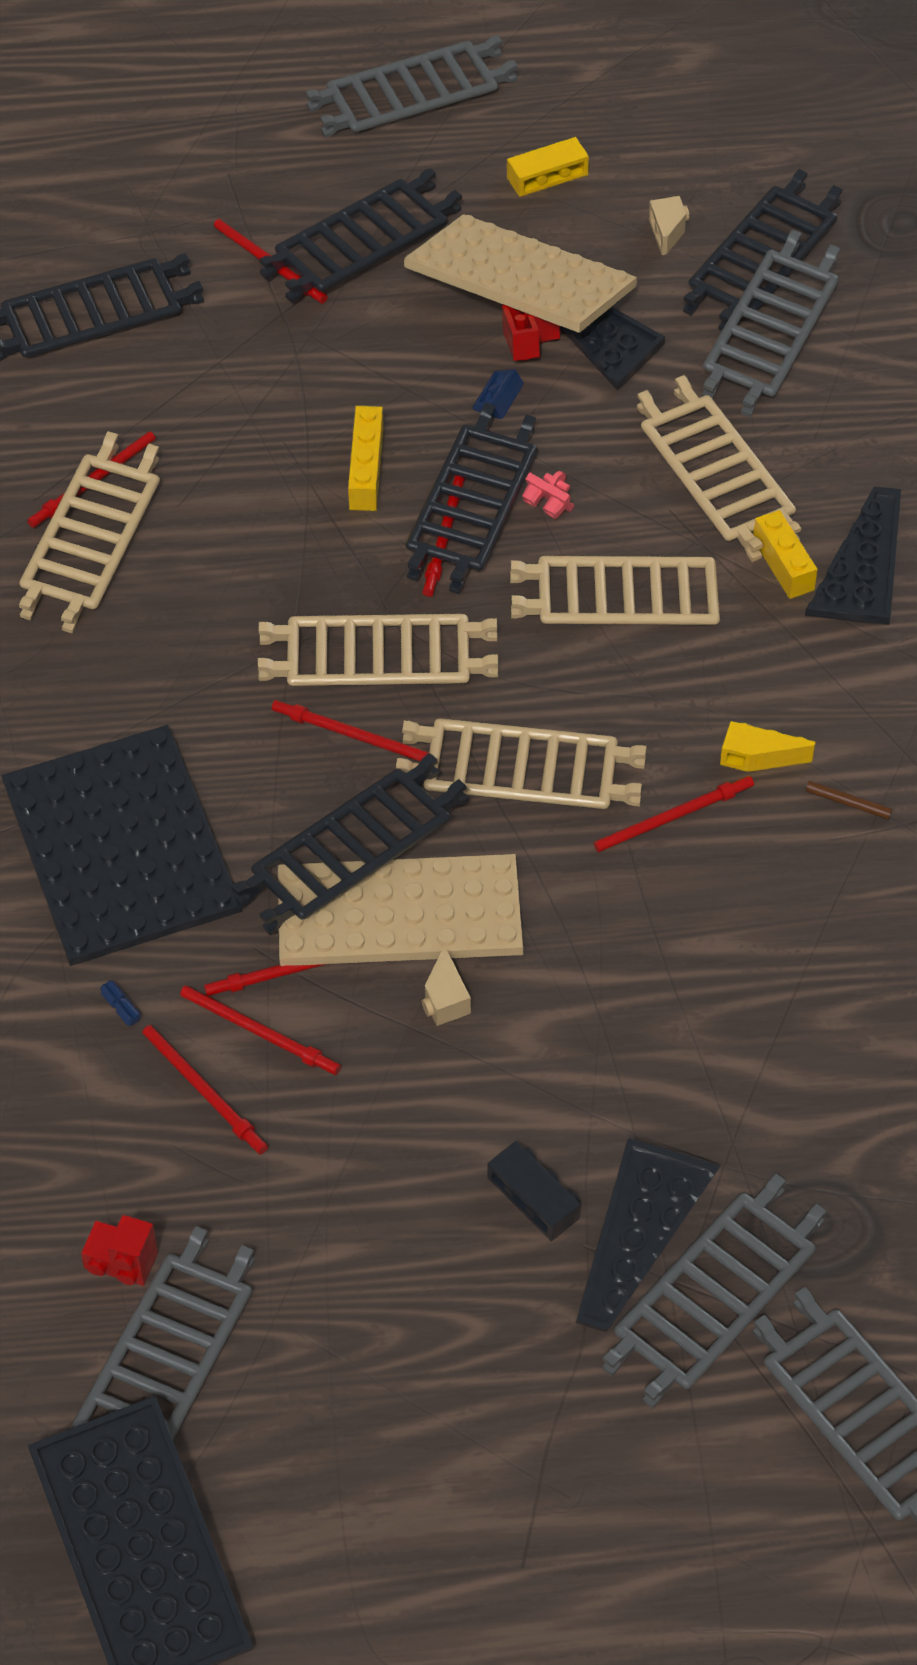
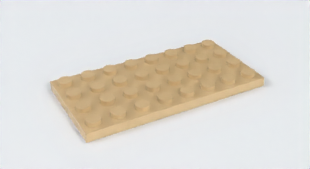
[404,214,637,333]
[278,854,523,966]

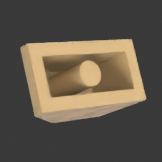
[649,196,689,255]
[422,950,471,1026]

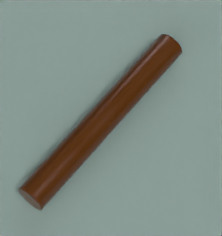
[806,780,893,820]

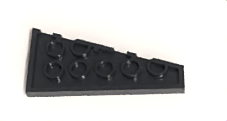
[560,307,665,390]
[805,486,901,625]
[575,1138,720,1332]

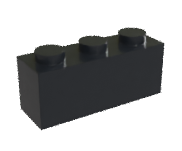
[487,1141,580,1242]

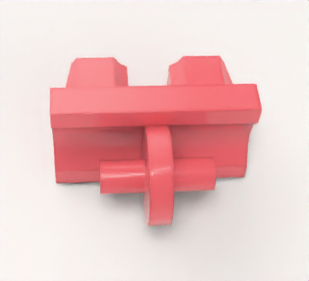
[522,471,574,520]

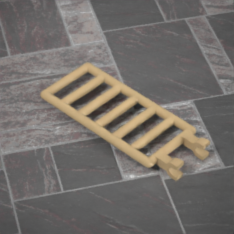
[510,556,720,625]

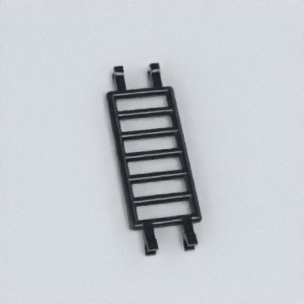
[260,168,462,303]
[683,169,843,331]
[0,253,204,361]
[405,403,538,594]
[231,753,469,935]

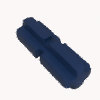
[100,980,141,1026]

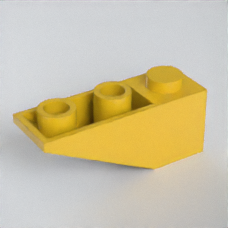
[720,721,816,772]

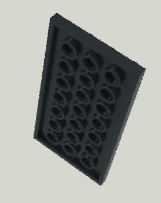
[28,1396,253,1665]

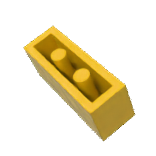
[507,137,589,197]
[753,510,818,599]

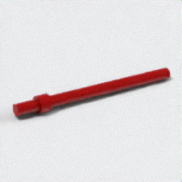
[213,219,328,304]
[27,431,156,528]
[422,475,465,597]
[272,700,429,761]
[593,775,754,853]
[204,964,327,996]
[180,985,341,1076]
[142,1025,268,1155]

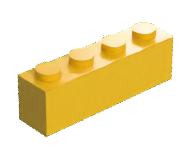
[348,406,383,511]

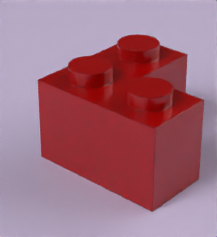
[502,305,560,361]
[81,1215,158,1286]

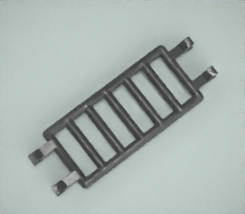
[306,35,518,138]
[702,229,840,417]
[602,1173,827,1409]
[72,1226,255,1440]
[752,1287,917,1523]

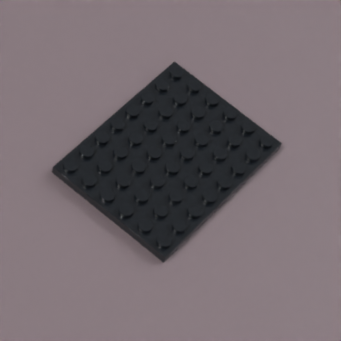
[1,725,242,966]

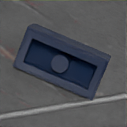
[472,369,524,419]

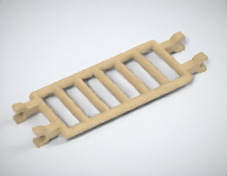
[637,375,801,562]
[19,431,160,634]
[258,614,498,686]
[396,718,646,809]

